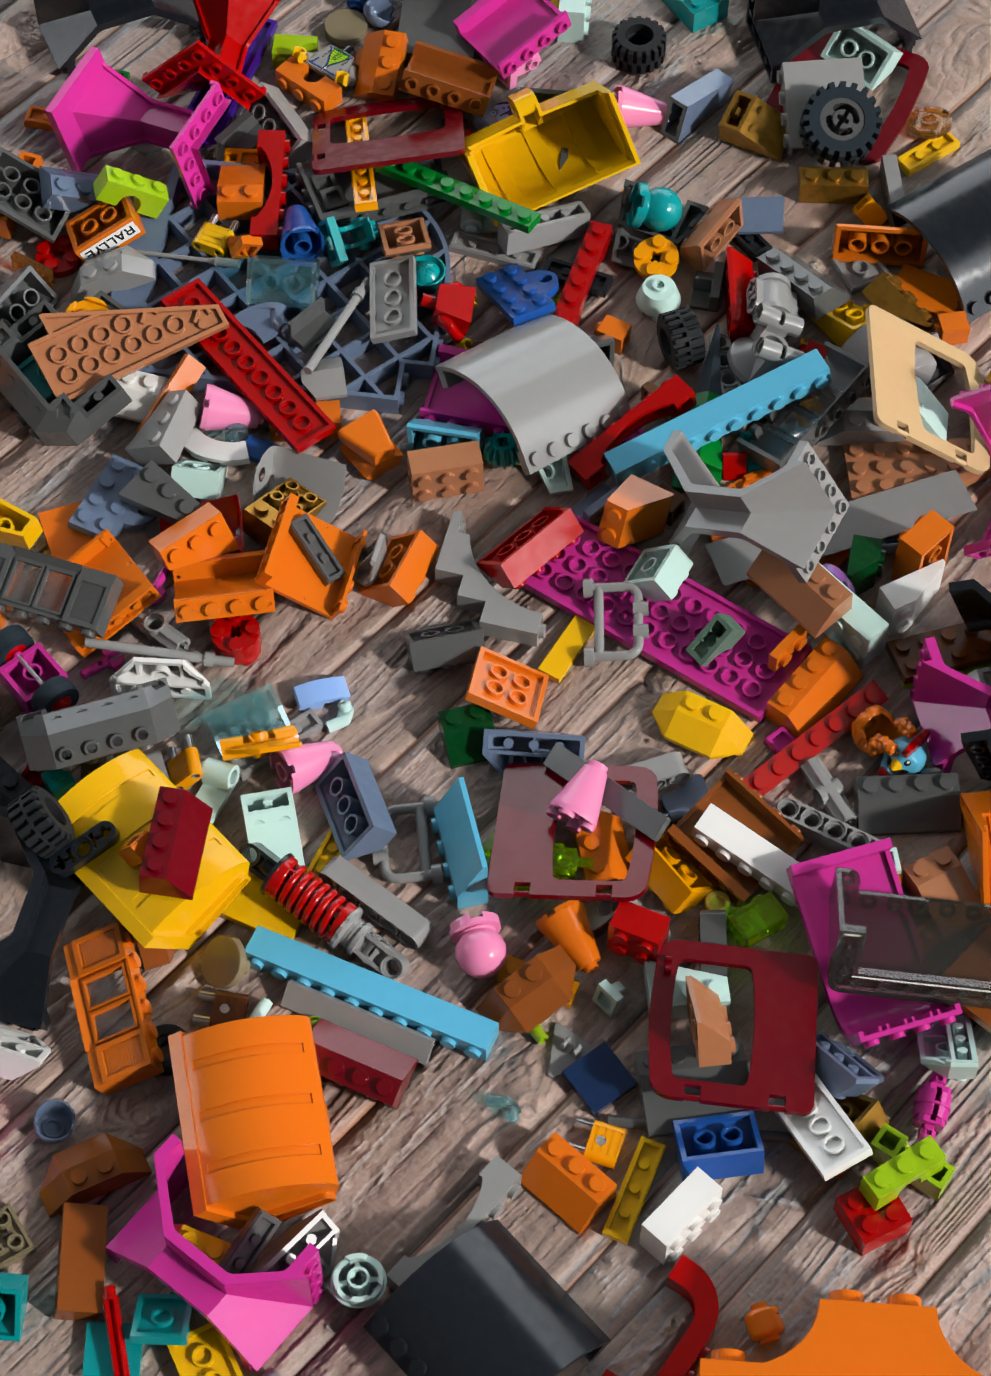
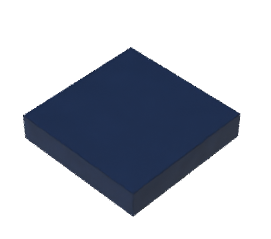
[561,1042,638,1116]

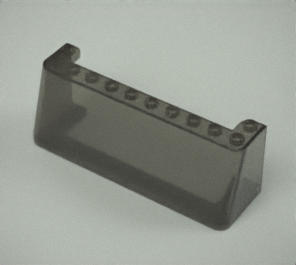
[828,867,991,1009]

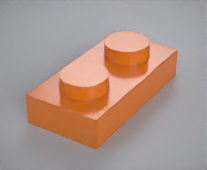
[767,624,808,672]

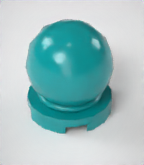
[626,182,683,232]

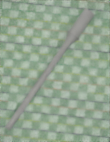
[135,249,240,269]

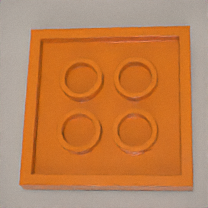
[465,646,549,729]

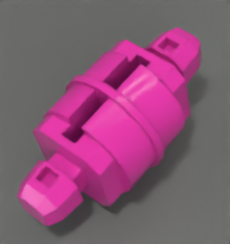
[912,1071,952,1142]

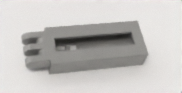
[879,155,907,228]

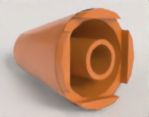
[535,900,601,974]

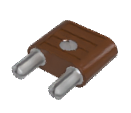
[192,990,250,1027]

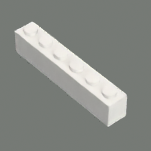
[690,803,799,907]

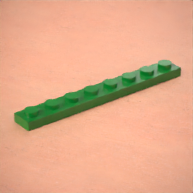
[375,162,541,234]

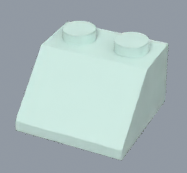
[171,459,228,502]
[624,544,694,602]

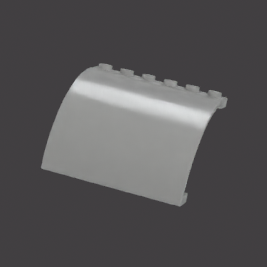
[435,314,630,475]

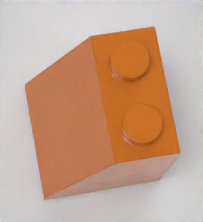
[596,474,674,549]

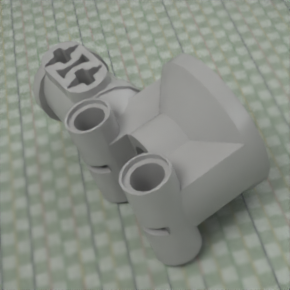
[727,272,805,384]

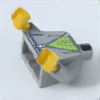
[291,45,357,92]

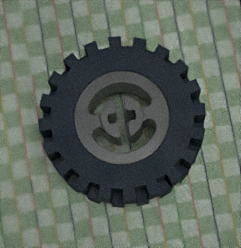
[799,81,882,168]

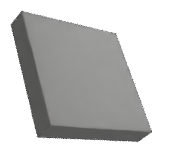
[830,245,890,295]

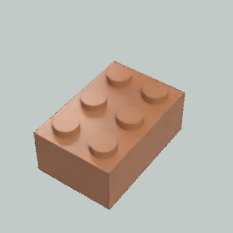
[407,440,484,502]

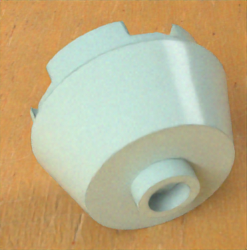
[635,274,681,321]
[331,1253,387,1308]

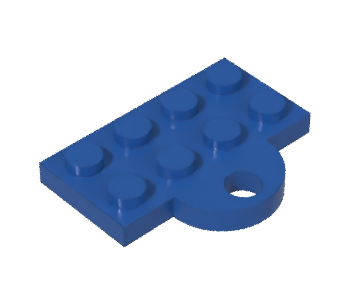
[475,263,559,326]

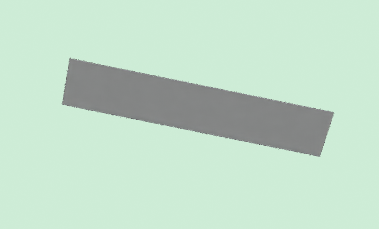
[705,469,978,586]

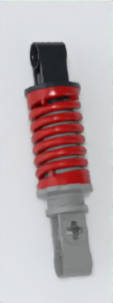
[238,842,410,980]

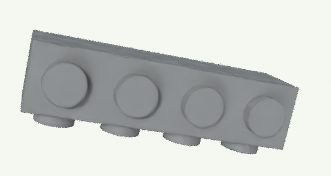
[497,201,591,255]

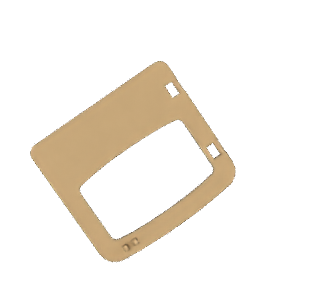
[865,305,990,475]

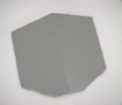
[300,357,347,401]
[352,533,387,587]

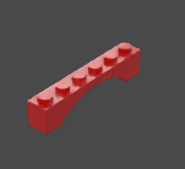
[249,130,290,250]
[553,220,613,327]
[567,374,697,491]

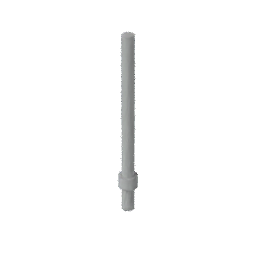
[303,277,370,374]
[84,637,235,667]

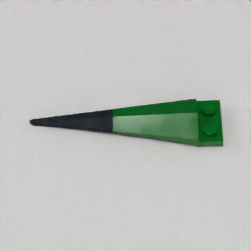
[672,324,722,493]

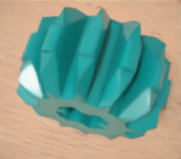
[484,430,520,470]

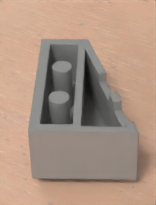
[125,389,203,467]

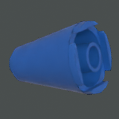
[280,205,326,265]

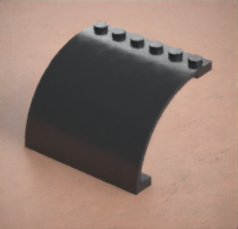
[885,149,991,323]
[363,1220,611,1376]

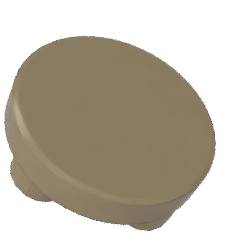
[324,9,368,48]
[202,935,251,989]

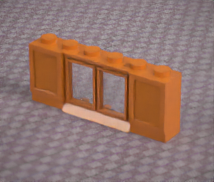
[63,921,164,1096]

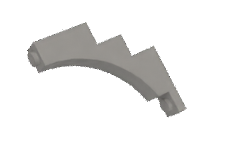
[435,510,547,647]

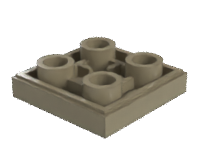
[0,1203,36,1272]

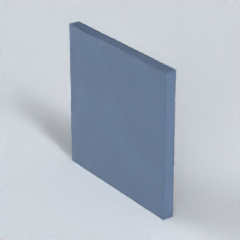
[738,196,785,235]

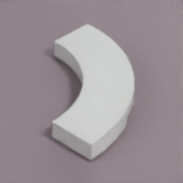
[184,425,250,466]

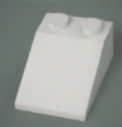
[875,559,946,636]

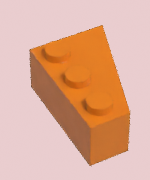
[148,502,240,571]

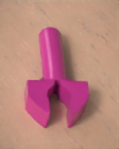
[152,565,170,605]
[80,650,125,679]

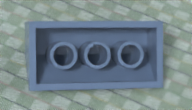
[39,166,135,213]
[314,752,397,860]

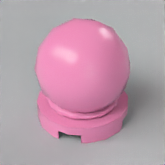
[449,911,507,979]

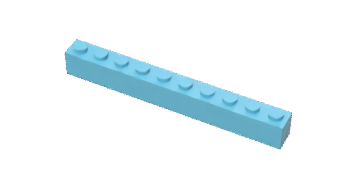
[604,349,832,485]
[245,925,499,1061]

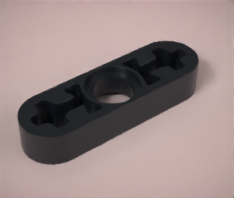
[49,821,120,878]

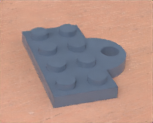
[68,454,157,539]

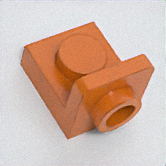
[227,235,263,259]

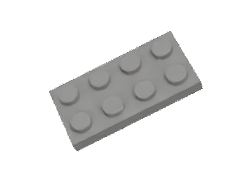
[369,254,417,344]

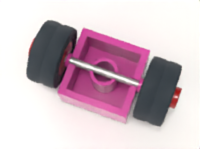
[0,624,79,713]

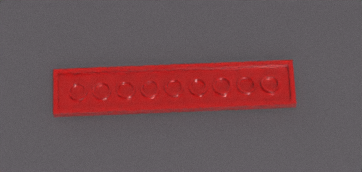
[160,278,336,454]

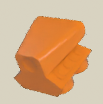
[338,409,404,481]

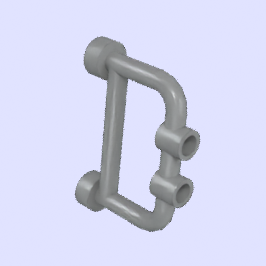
[583,578,649,667]
[373,796,444,885]

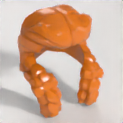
[851,705,917,759]

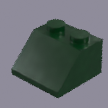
[846,534,886,596]
[438,704,495,769]

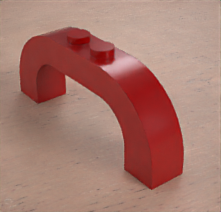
[602,1254,719,1376]

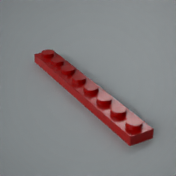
[744,680,889,796]

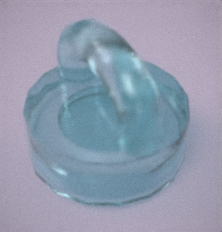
[224,423,249,442]

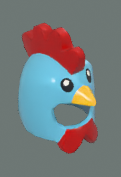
[878,729,931,776]

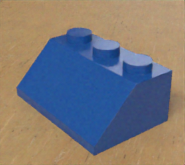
[673,1110,764,1182]

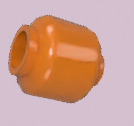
[744,1301,785,1346]

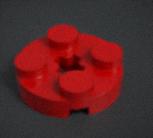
[36,235,82,278]

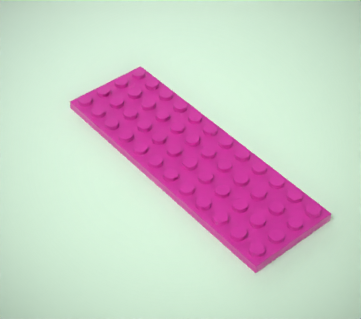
[522,514,812,723]

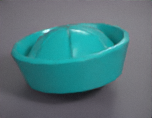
[415,255,446,290]

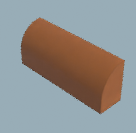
[54,1202,108,1321]

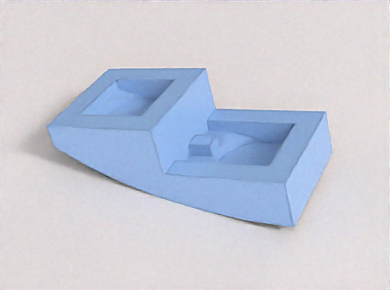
[292,676,351,710]

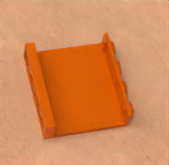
[255,493,368,620]
[30,528,161,658]
[172,550,276,623]

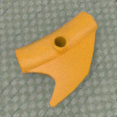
[220,724,302,761]

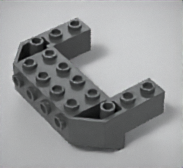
[0,299,133,446]
[16,677,181,772]

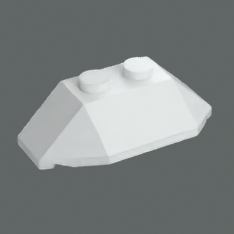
[115,371,169,422]
[109,656,212,700]
[0,1024,51,1081]

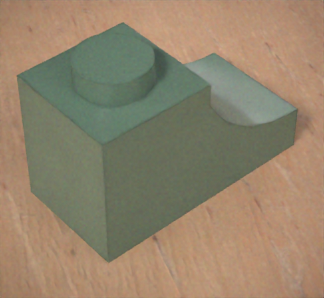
[686,613,746,667]

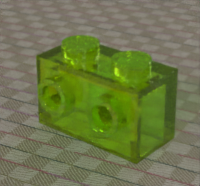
[726,891,788,948]

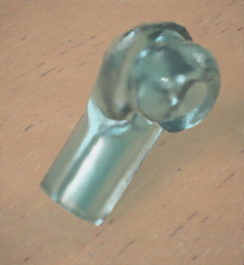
[486,1093,522,1122]

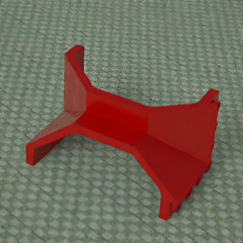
[142,0,281,110]

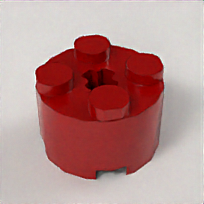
[210,615,262,666]

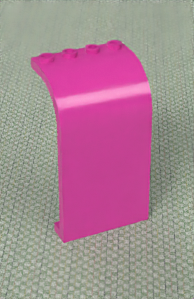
[786,837,963,1048]

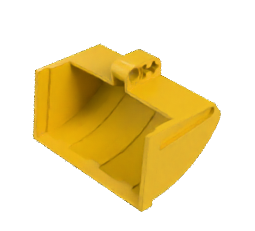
[458,81,641,227]
[58,749,251,950]

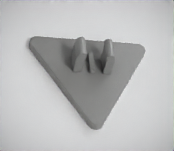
[548,1023,595,1079]

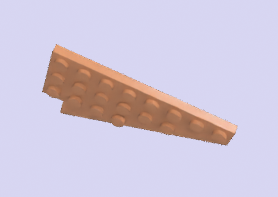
[27,304,229,402]
[842,438,991,501]

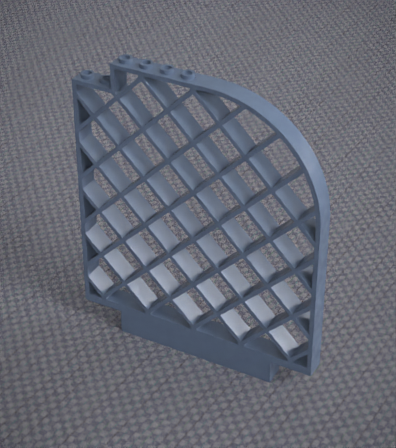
[111,159,451,414]

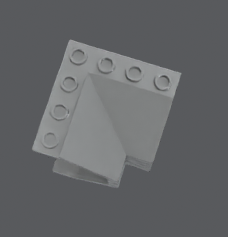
[663,430,849,583]

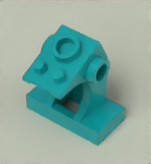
[318,216,379,267]

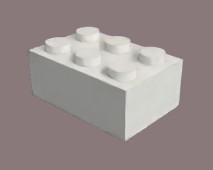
[639,1167,723,1266]

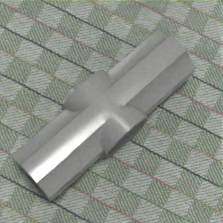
[129,608,191,651]
[800,757,858,826]

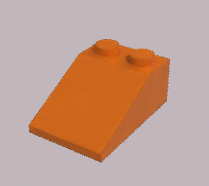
[217,165,266,220]

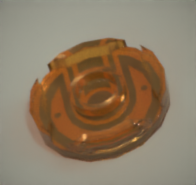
[907,106,952,139]

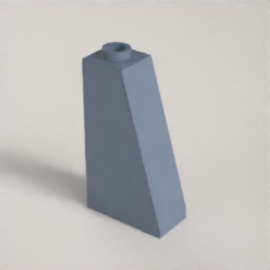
[661,69,734,143]

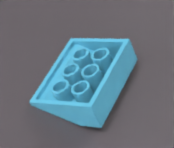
[430,777,488,909]

